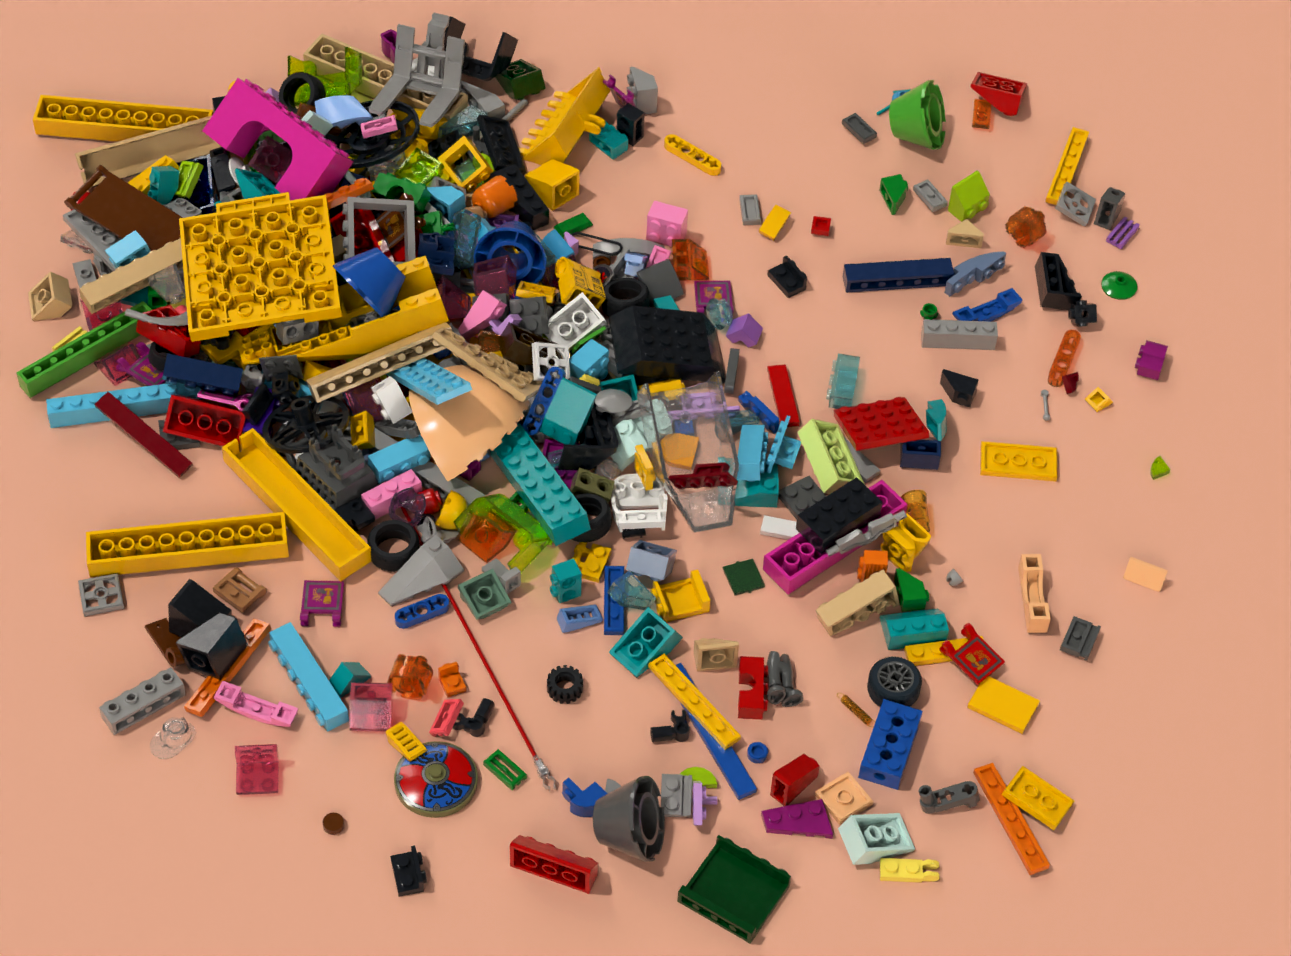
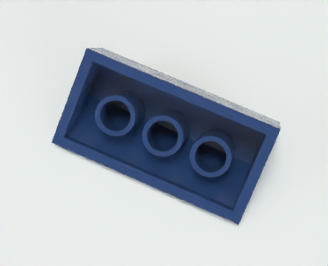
[162,354,243,396]

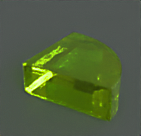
[1150,456,1170,480]

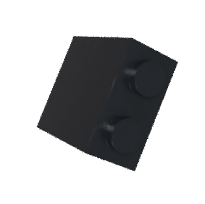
[168,579,232,637]
[176,613,248,680]

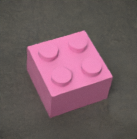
[646,201,688,249]

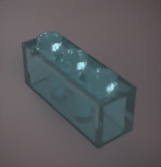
[451,209,482,270]
[826,353,860,409]

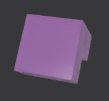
[726,313,763,348]

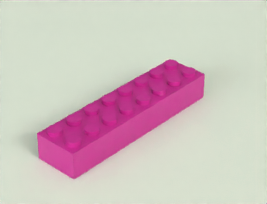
[763,480,908,595]

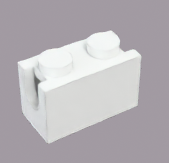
[371,376,412,424]

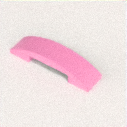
[214,681,298,727]

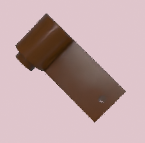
[144,618,185,667]

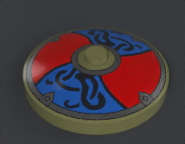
[394,741,478,818]

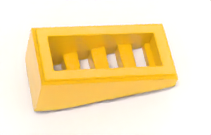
[385,722,427,762]

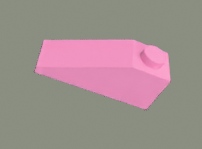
[458,290,507,341]

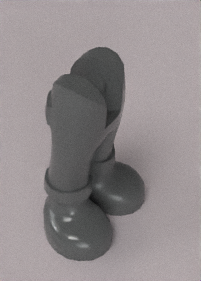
[767,651,803,707]

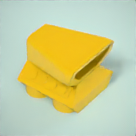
[880,513,931,572]

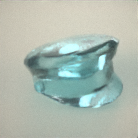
[706,298,733,330]

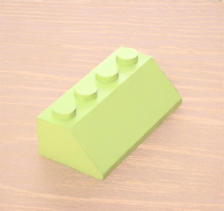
[797,419,865,494]

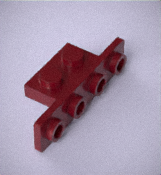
[668,462,738,490]

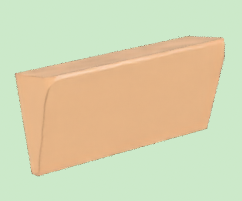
[1123,557,1168,592]

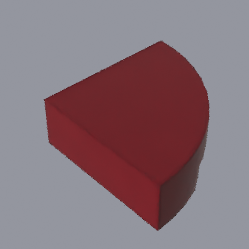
[1062,372,1079,394]

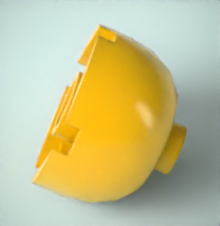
[435,490,470,530]

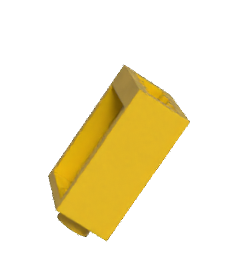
[438,136,493,193]

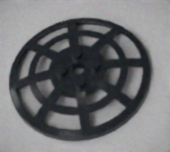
[324,100,420,169]

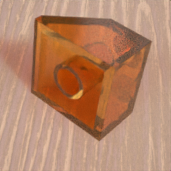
[458,508,517,563]

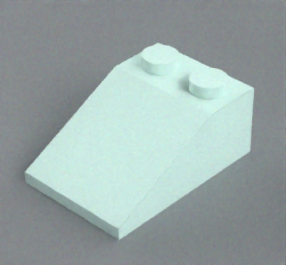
[838,813,915,865]

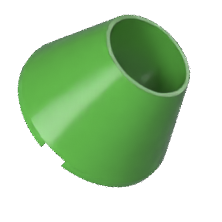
[889,80,946,150]

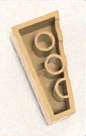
[816,570,900,636]

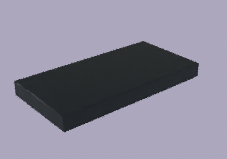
[476,114,526,175]

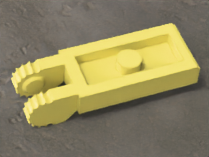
[880,858,940,883]

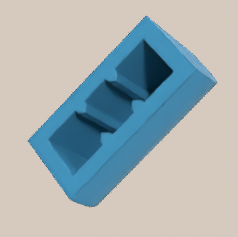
[541,229,574,268]

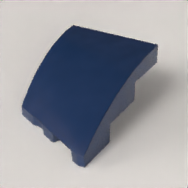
[416,231,455,276]

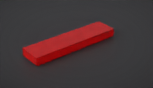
[767,364,800,427]

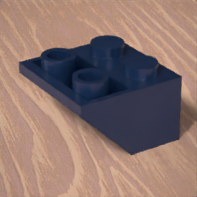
[900,437,941,470]

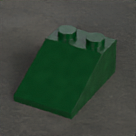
[495,59,546,100]

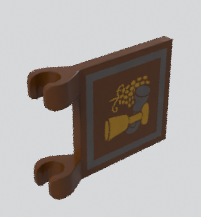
[375,193,426,251]

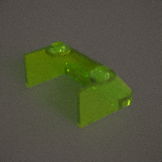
[454,493,551,573]

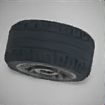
[867,656,922,707]

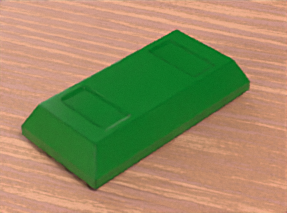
[554,213,593,239]

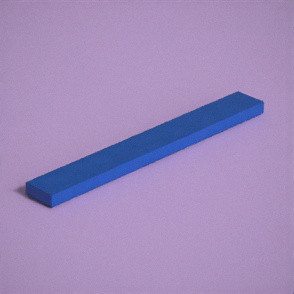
[676,663,757,800]

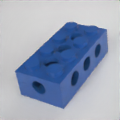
[858,699,923,790]

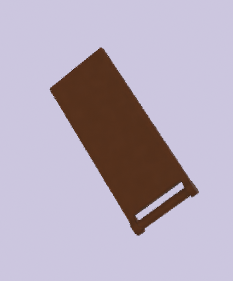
[64,165,183,274]

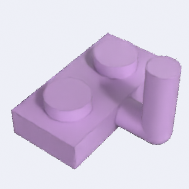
[692,781,717,825]

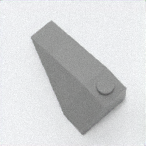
[378,535,464,606]

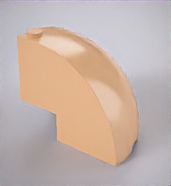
[409,365,530,482]

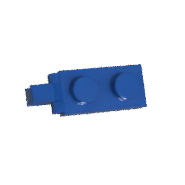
[738,391,779,434]

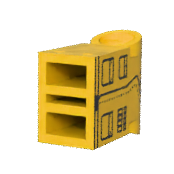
[555,257,606,309]

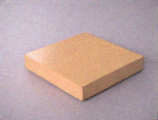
[815,772,873,825]

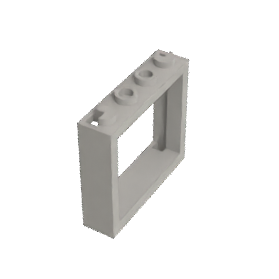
[342,197,416,266]

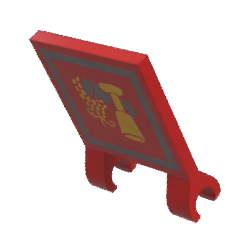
[939,623,1005,685]

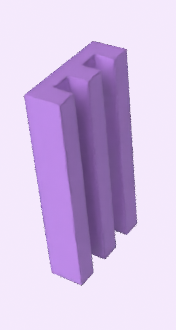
[1106,217,1140,249]

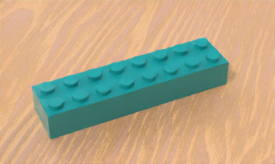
[489,424,591,546]

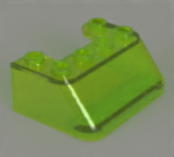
[288,47,362,107]

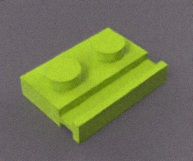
[174,161,204,198]

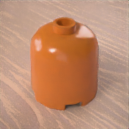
[472,175,517,219]

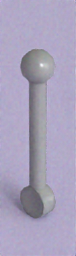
[1041,390,1050,421]

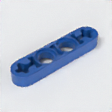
[523,367,566,435]

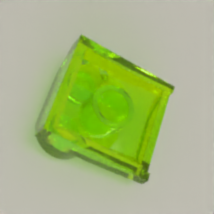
[394,148,444,185]

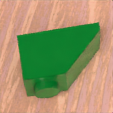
[879,174,908,215]
[894,568,929,612]

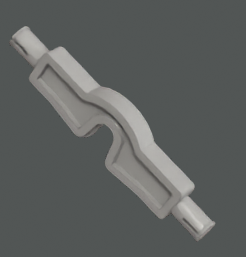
[825,510,907,557]

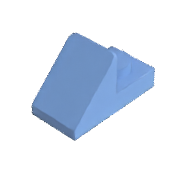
[624,252,649,277]

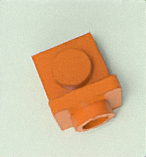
[438,662,466,698]

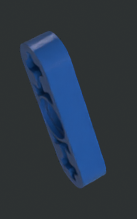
[395,594,449,629]

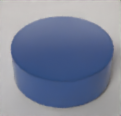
[747,742,768,763]

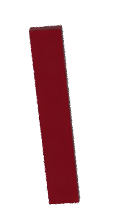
[94,392,193,478]

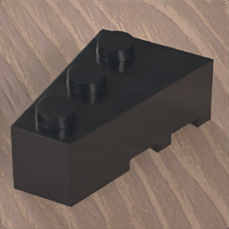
[1035,252,1082,310]

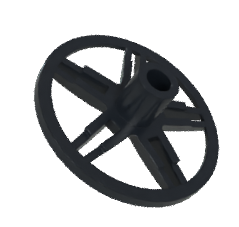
[262,395,350,454]

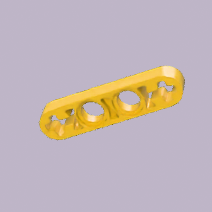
[664,134,721,176]

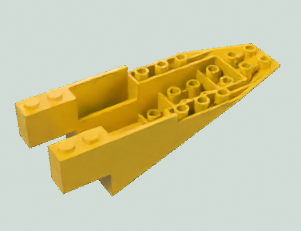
[236,256,449,365]

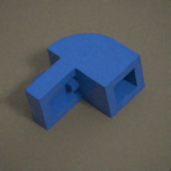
[562,778,608,817]

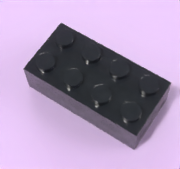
[796,477,882,554]

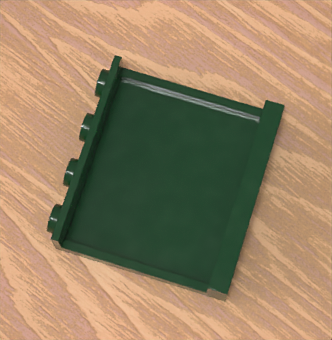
[677,835,791,944]

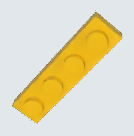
[904,636,984,666]

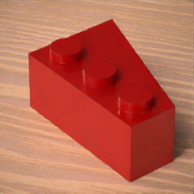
[136,305,201,357]

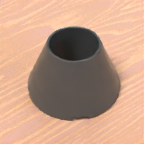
[593,776,665,862]

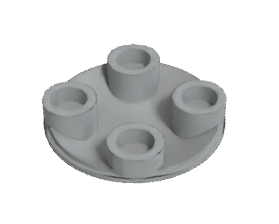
[595,389,632,416]

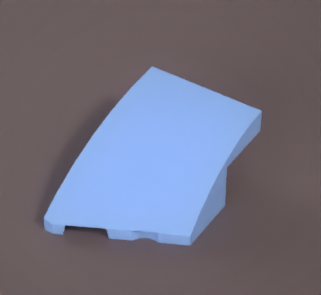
[315,95,373,129]

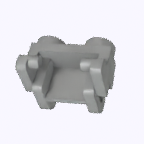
[241,364,265,400]

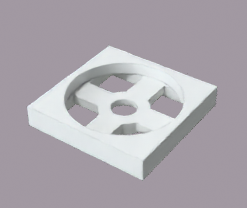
[532,342,570,382]

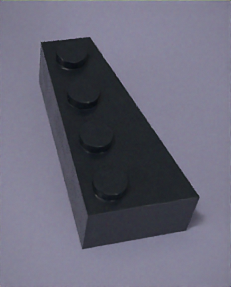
[484,164,549,230]

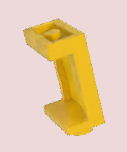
[650,569,710,622]

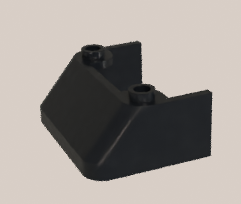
[444,16,518,81]
[550,396,619,471]

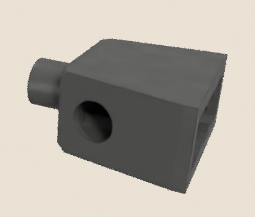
[1094,187,1125,230]

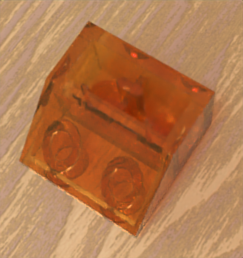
[671,239,709,281]

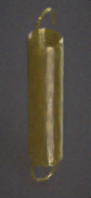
[837,693,875,727]

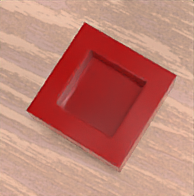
[811,216,831,236]

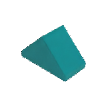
[329,662,371,699]

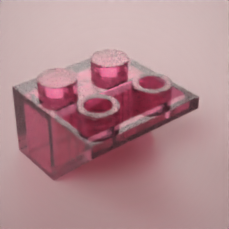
[350,682,393,731]

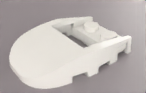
[611,474,668,532]

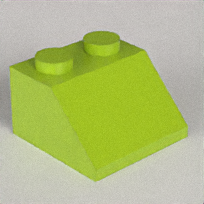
[948,170,990,222]

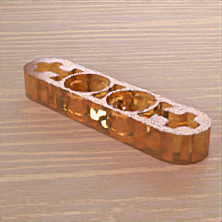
[1047,330,1081,387]

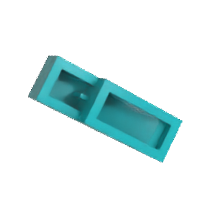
[926,399,947,441]

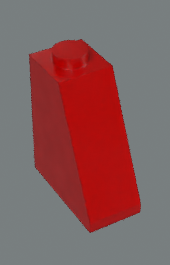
[770,754,820,806]

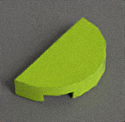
[680,767,717,788]

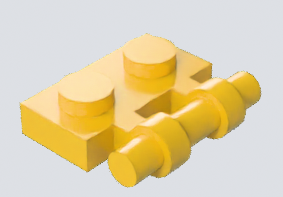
[570,542,611,583]

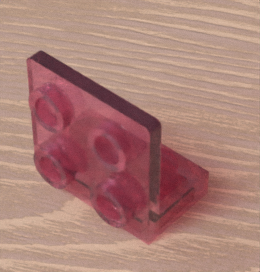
[235,744,279,795]

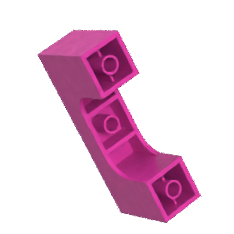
[202,78,353,200]

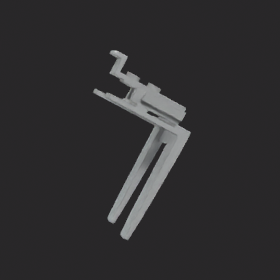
[369,13,465,127]

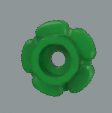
[920,303,938,320]

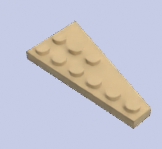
[432,327,550,402]

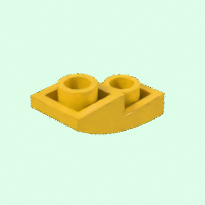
[759,205,791,240]

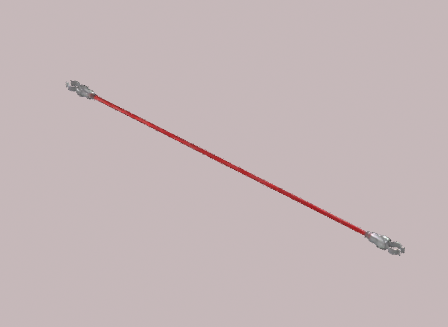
[384,481,556,792]

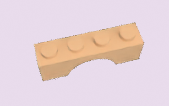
[1018,554,1050,633]

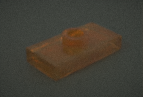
[972,99,991,129]

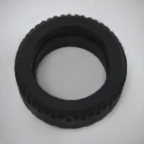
[279,72,326,114]
[602,278,650,317]
[572,493,612,542]
[367,520,420,572]

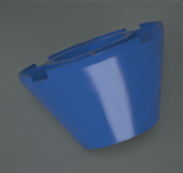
[474,221,547,291]
[333,247,406,317]

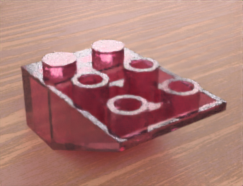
[473,255,517,311]

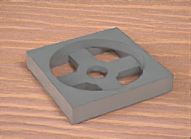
[1055,182,1096,226]
[78,573,124,616]

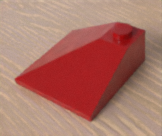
[970,72,1027,116]

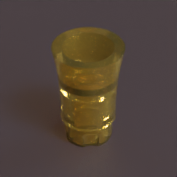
[901,490,930,532]

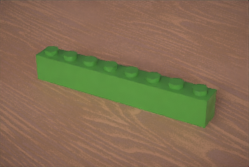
[16,301,152,398]

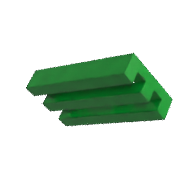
[483,749,527,790]

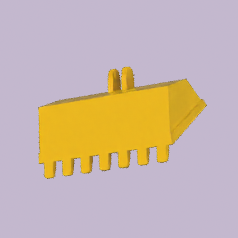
[518,67,611,165]

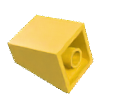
[525,159,580,211]

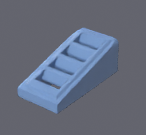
[557,605,603,633]

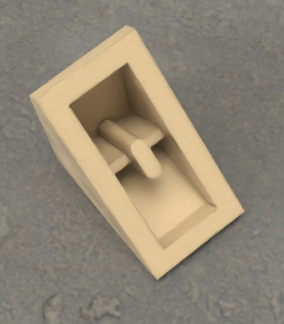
[946,219,984,248]

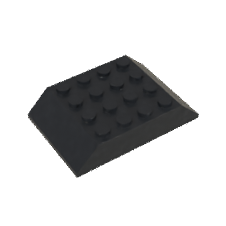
[609,306,725,384]

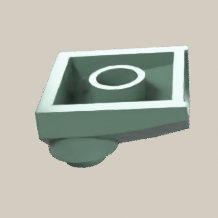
[457,569,512,620]

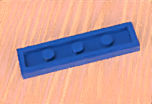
[604,566,624,635]

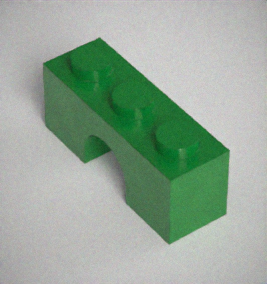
[371,172,432,213]

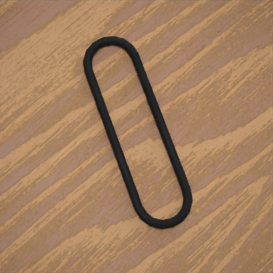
[571,232,622,256]

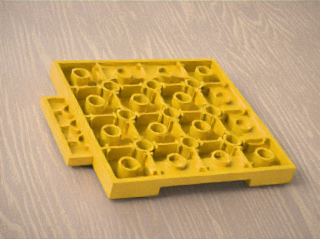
[179,192,343,342]

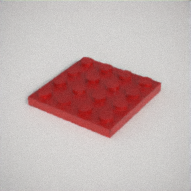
[834,397,929,451]

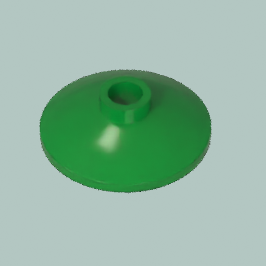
[1101,271,1137,300]

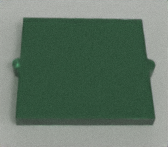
[722,559,765,596]

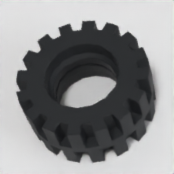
[547,665,583,704]

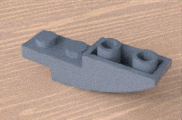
[945,251,1006,297]

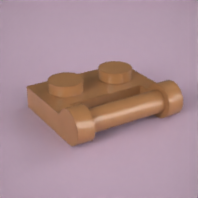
[213,567,267,613]

